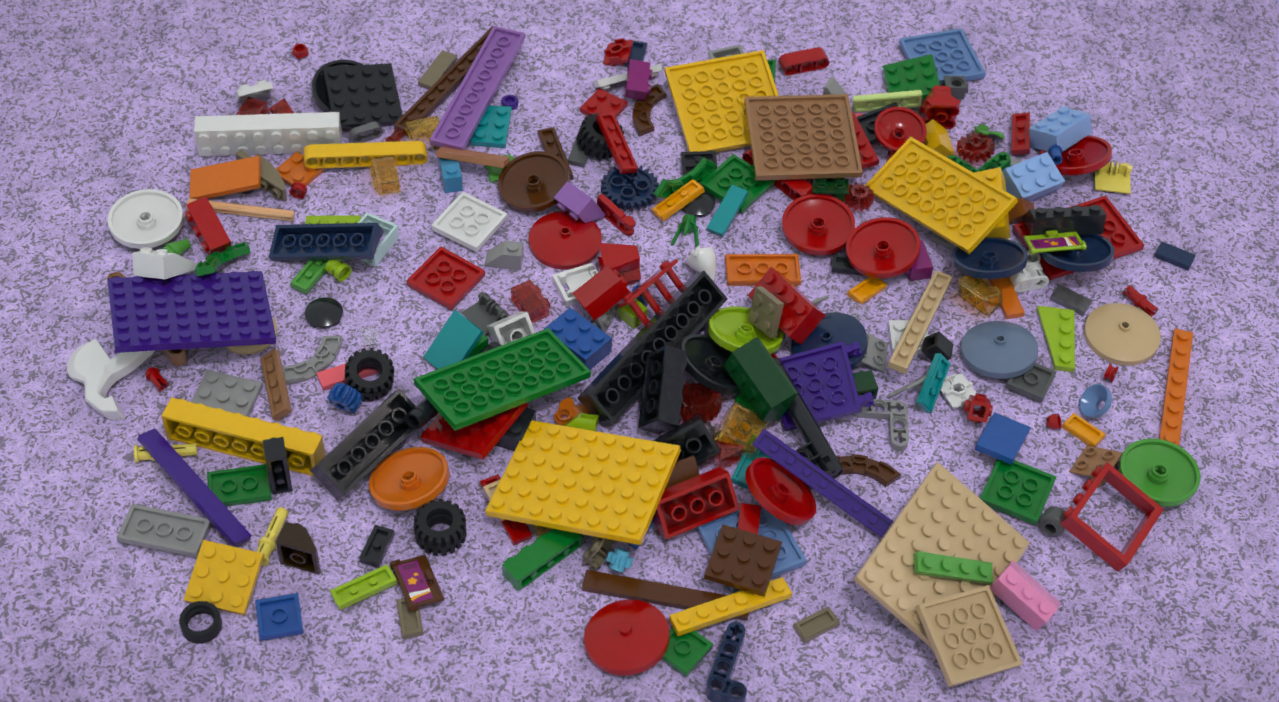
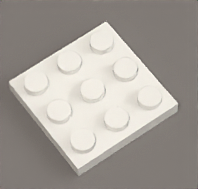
[431,192,508,252]

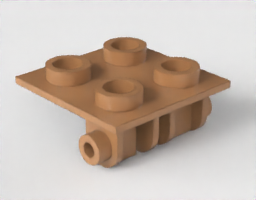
[1069,445,1123,487]

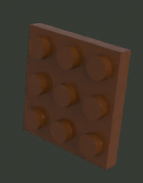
[704,524,782,597]

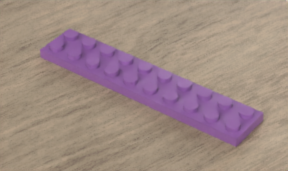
[430,26,525,150]

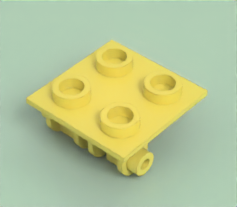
[1094,161,1132,194]

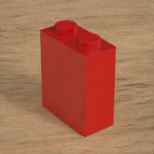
[572,265,630,321]

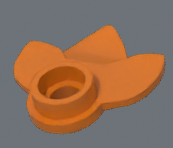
[554,397,589,426]

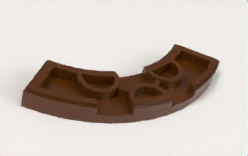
[632,84,667,137]
[837,454,901,488]

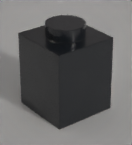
[922,331,954,361]

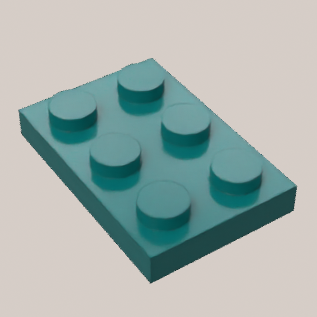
[470,105,512,148]

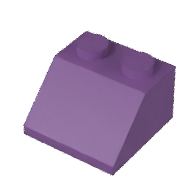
[554,181,605,223]

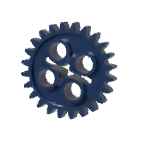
[601,165,659,212]

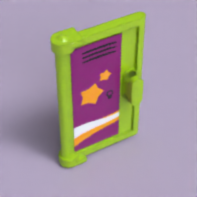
[1024,230,1086,255]

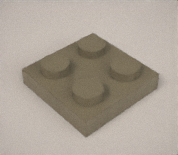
[748,286,784,338]

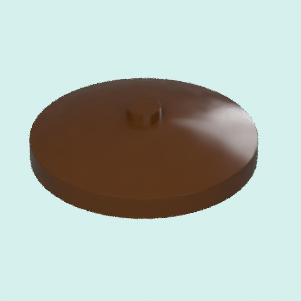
[498,151,570,212]

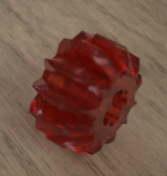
[844,182,874,212]

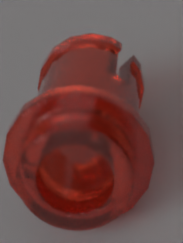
[385,128,405,142]

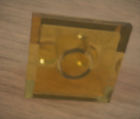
[957,275,1003,318]
[714,402,768,454]

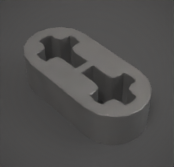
[349,122,383,143]

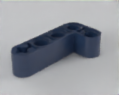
[705,622,747,702]

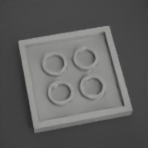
[191,370,263,417]

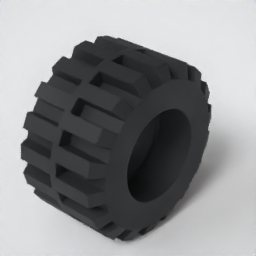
[576,113,624,160]
[345,347,394,402]
[414,499,467,556]

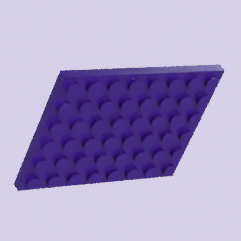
[108,271,276,353]

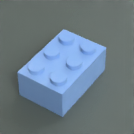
[1029,107,1092,152]
[1003,152,1065,202]

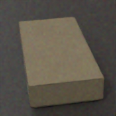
[396,598,424,639]
[793,606,840,643]

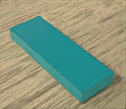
[707,185,748,237]
[916,353,951,413]

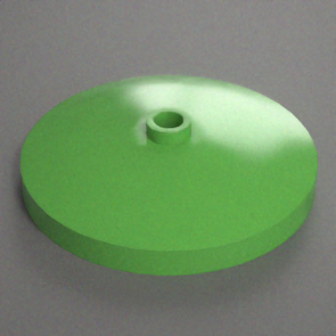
[1119,438,1201,507]

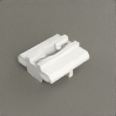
[940,373,976,410]

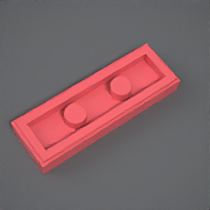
[317,363,379,391]

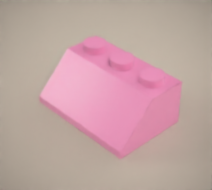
[990,560,1060,631]

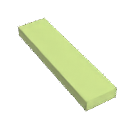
[852,90,922,113]

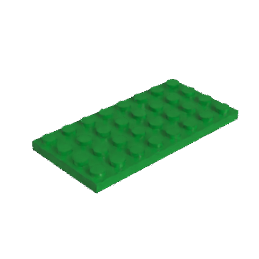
[414,328,591,431]

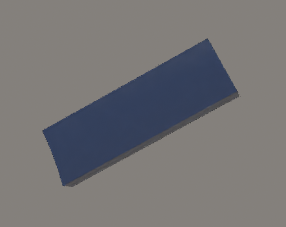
[269,223,384,261]

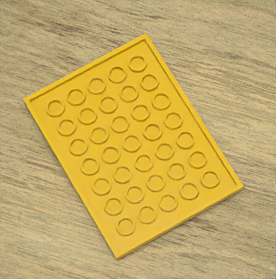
[485,420,681,545]

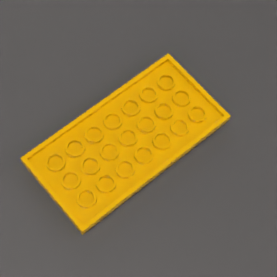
[864,137,1018,254]

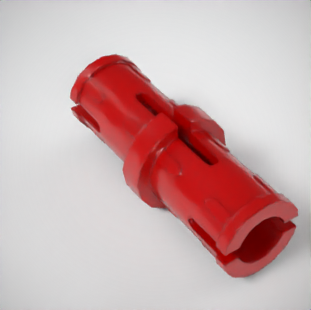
[1123,285,1158,317]

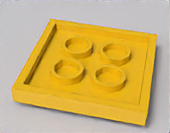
[183,540,265,615]

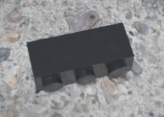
[263,437,293,495]

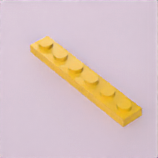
[669,577,792,636]

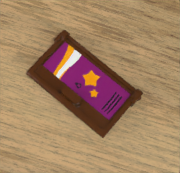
[390,555,445,612]

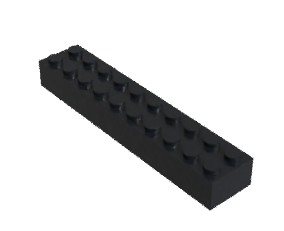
[577,271,728,427]

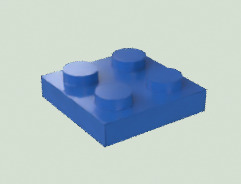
[255,593,304,641]

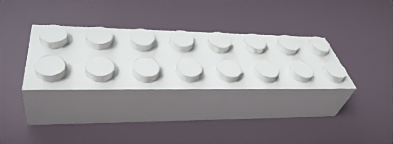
[194,112,342,157]

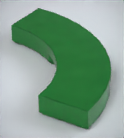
[654,157,717,198]
[195,242,251,276]

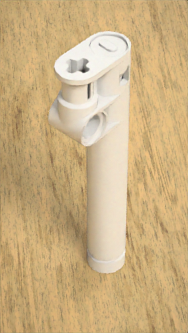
[1008,238,1049,292]

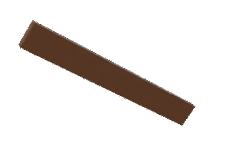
[582,570,749,621]

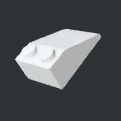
[132,247,197,279]

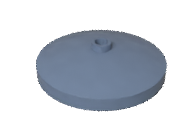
[961,321,1038,379]

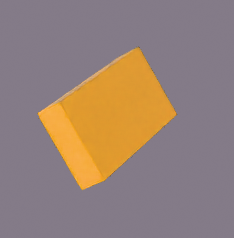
[847,277,887,306]
[1061,413,1106,447]

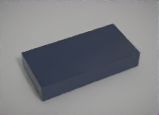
[625,41,648,67]
[1154,241,1196,271]

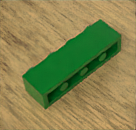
[502,528,583,592]

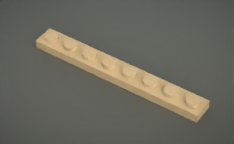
[887,270,952,374]

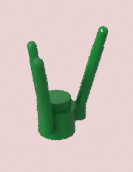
[671,214,699,247]

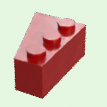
[184,196,231,255]

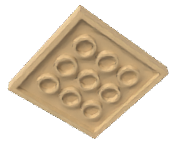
[915,585,1023,688]

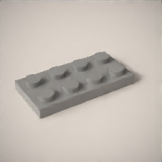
[117,504,212,558]

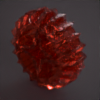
[680,381,722,422]

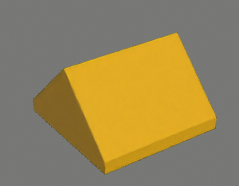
[925,119,955,157]

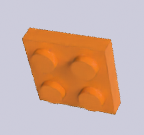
[276,152,324,191]

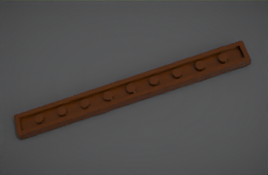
[394,26,493,136]

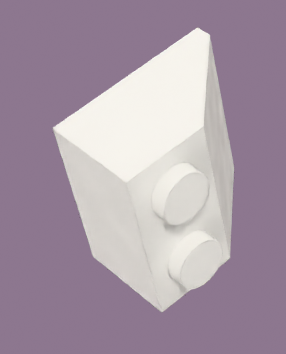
[486,311,535,345]

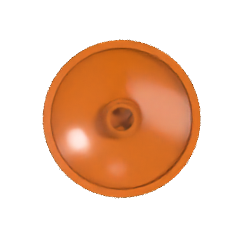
[369,447,450,511]

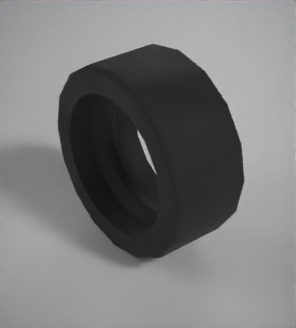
[179,601,222,644]

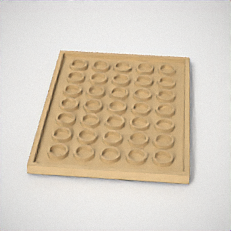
[853,462,1030,648]

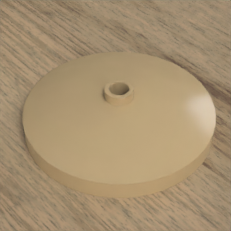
[1084,303,1161,366]

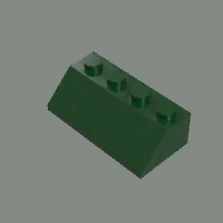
[723,338,798,422]

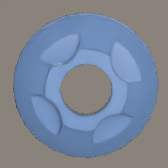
[1079,384,1112,419]

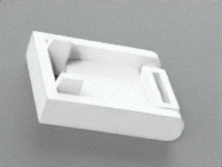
[552,263,598,307]

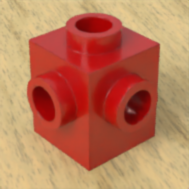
[963,393,993,423]

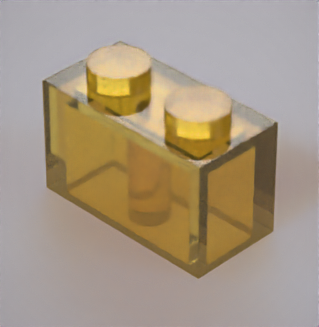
[369,155,400,196]

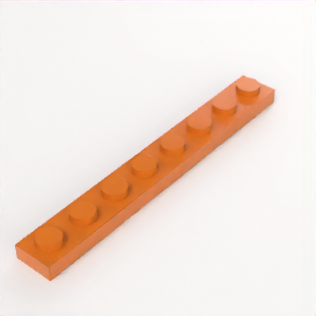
[1159,328,1193,446]

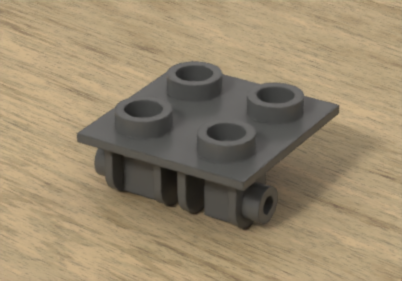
[461,292,510,336]

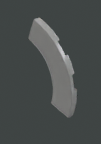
[282,336,343,385]

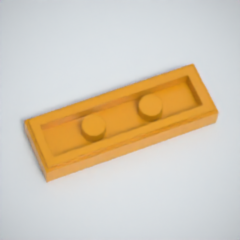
[651,179,705,222]

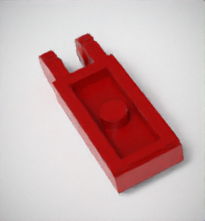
[597,194,636,236]

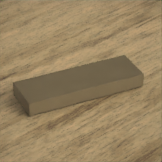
[418,50,457,90]

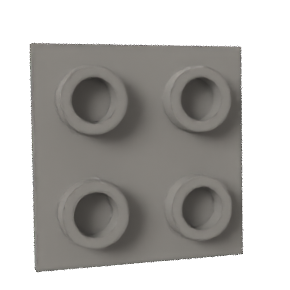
[855,332,888,373]

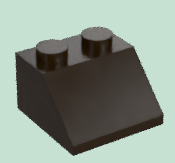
[276,522,321,575]

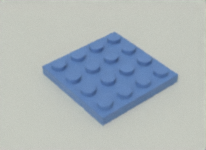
[899,28,986,85]
[696,501,807,593]

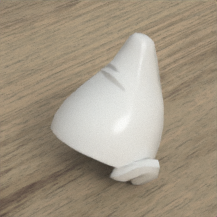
[686,246,717,282]

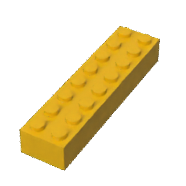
[161,397,325,477]

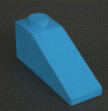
[438,158,463,193]

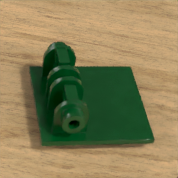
[812,178,849,202]

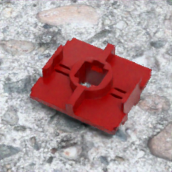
[603,38,633,67]

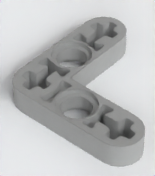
[852,399,909,451]

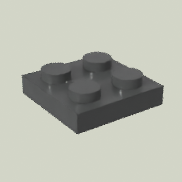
[1006,363,1056,403]

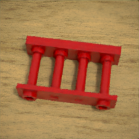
[618,259,684,326]

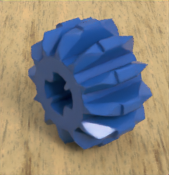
[327,383,363,413]

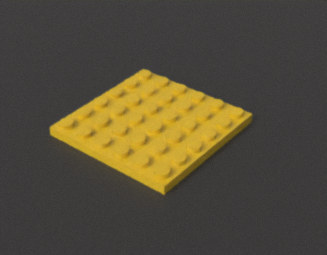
[664,50,779,152]

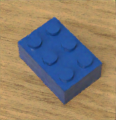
[544,307,612,370]

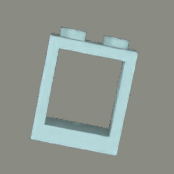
[358,212,399,267]

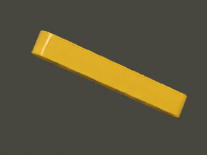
[303,141,428,169]

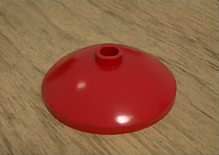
[874,107,927,152]

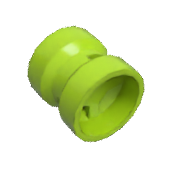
[325,260,352,282]

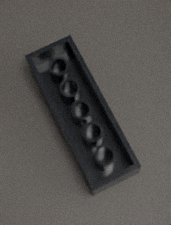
[310,388,415,500]

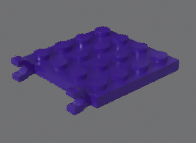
[779,341,875,431]

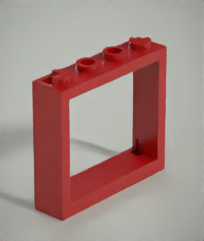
[1060,462,1164,571]

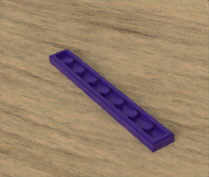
[137,428,252,547]
[752,429,894,538]

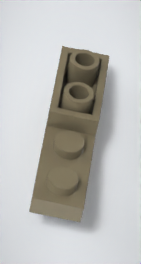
[235,150,287,202]

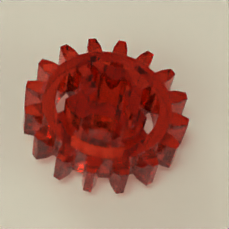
[957,132,995,162]

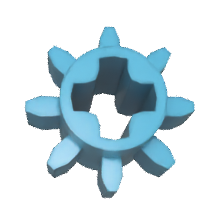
[606,547,633,572]

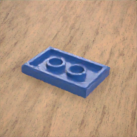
[975,412,1031,465]

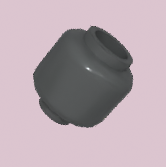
[1039,506,1065,537]

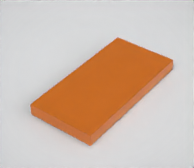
[189,156,261,199]
[725,254,801,286]

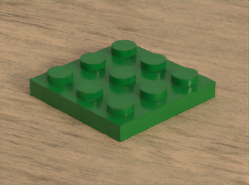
[882,54,940,100]
[700,154,775,214]
[980,460,1057,526]

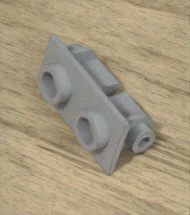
[590,303,619,333]

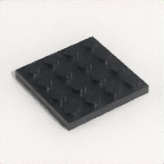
[322,63,403,129]

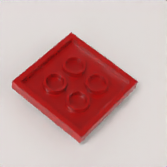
[406,246,485,310]

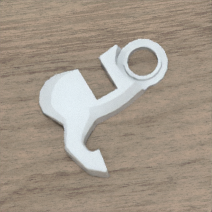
[67,339,155,420]

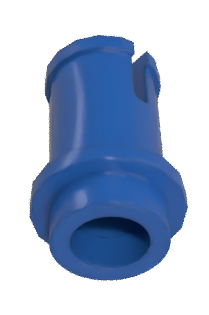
[1048,144,1063,165]

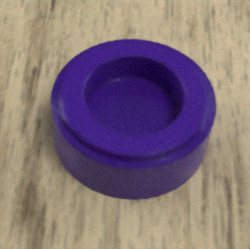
[501,95,519,110]

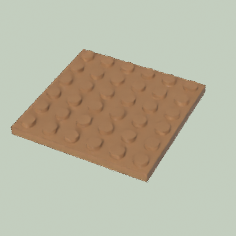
[744,94,863,180]

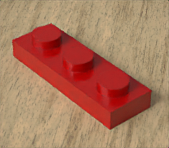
[1012,112,1030,155]

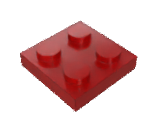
[580,88,628,118]

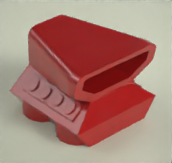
[919,86,961,130]
[598,243,641,284]

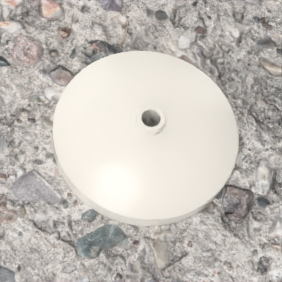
[108,189,184,249]

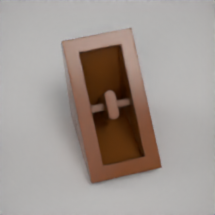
[1008,198,1035,224]

